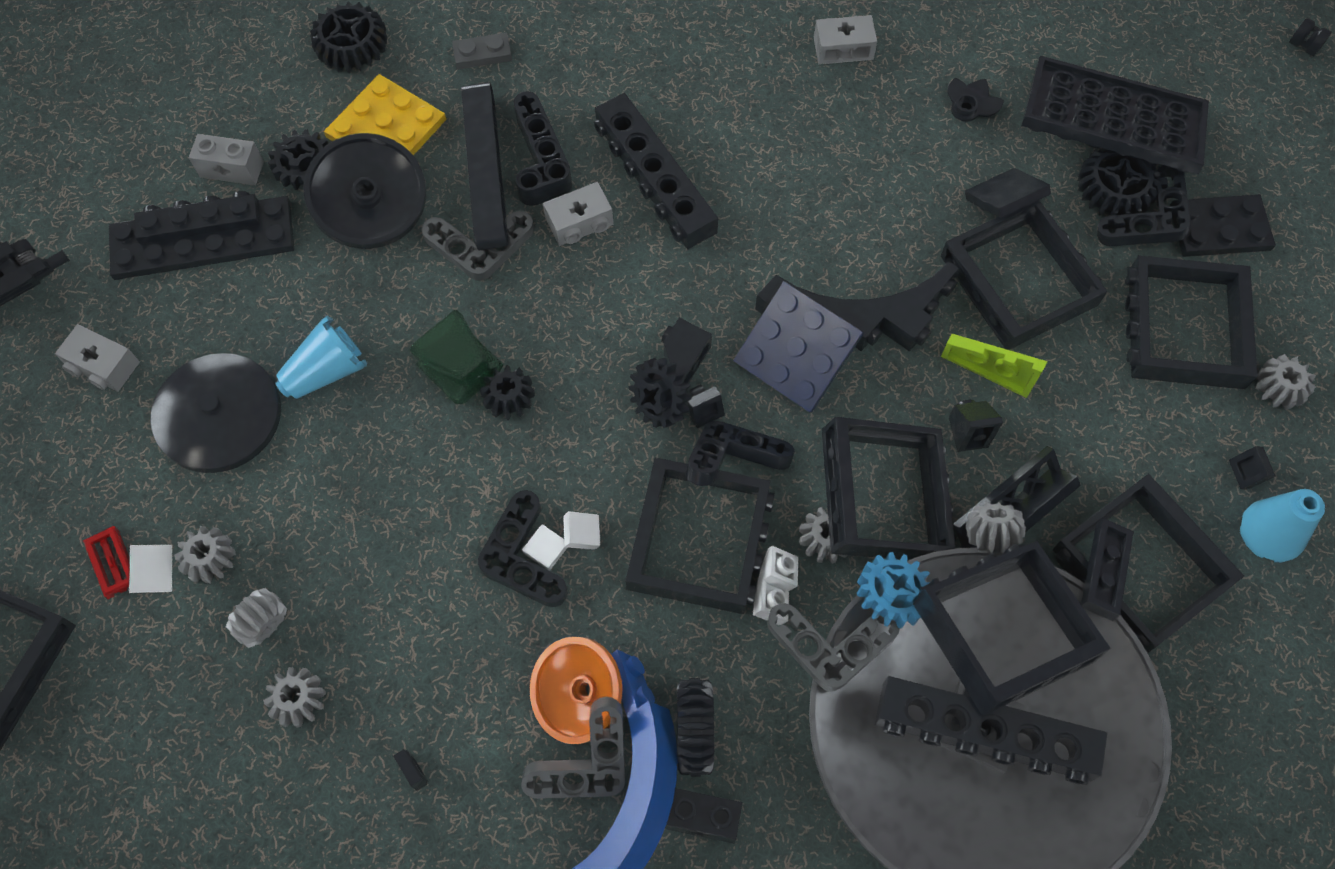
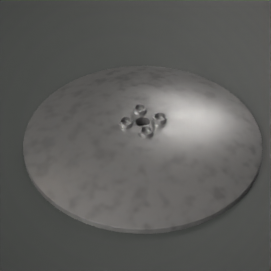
[809,548,1172,869]

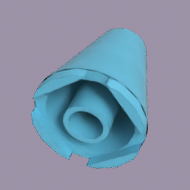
[276,315,367,399]
[1240,489,1325,563]

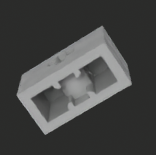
[814,15,877,64]
[188,134,264,186]
[543,182,614,246]
[55,324,140,392]

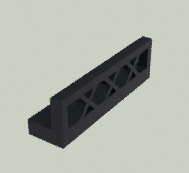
[953,446,1081,548]

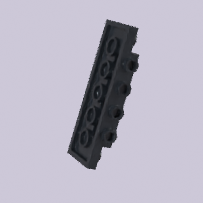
[109,191,295,280]

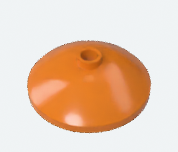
[530,637,622,744]

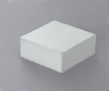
[563,511,600,550]
[522,524,568,571]

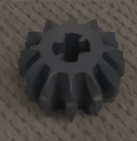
[480,365,535,421]

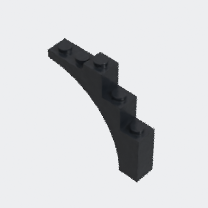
[755,262,959,352]

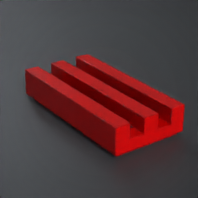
[83,526,130,599]

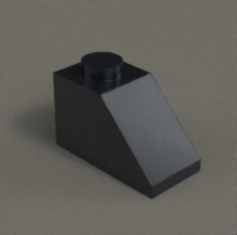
[661,317,712,383]
[949,399,1003,452]

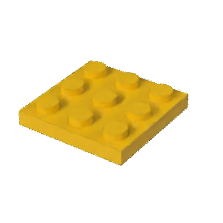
[324,74,447,156]

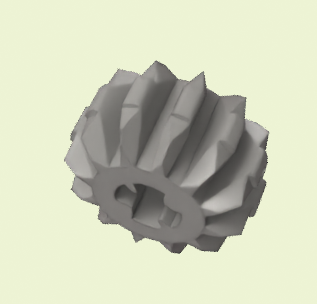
[1255,354,1316,410]
[966,502,1026,554]
[799,507,848,564]
[174,526,236,584]
[226,588,287,648]
[263,667,326,728]

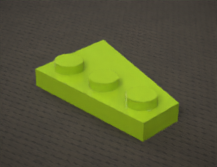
[941,334,1048,398]

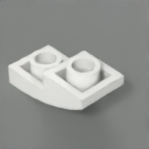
[753,546,798,625]

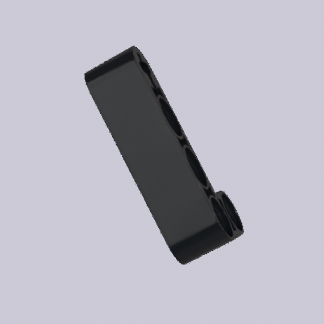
[514,91,572,206]

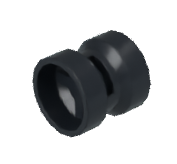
[1289,17,1332,57]

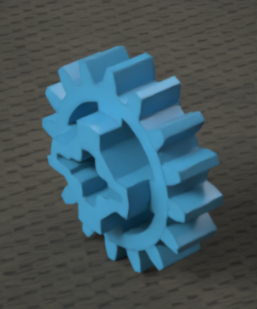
[857,552,930,628]

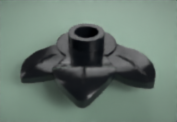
[947,78,1004,121]

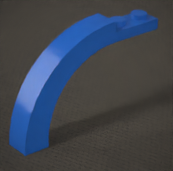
[572,649,678,869]

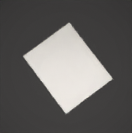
[129,545,172,593]

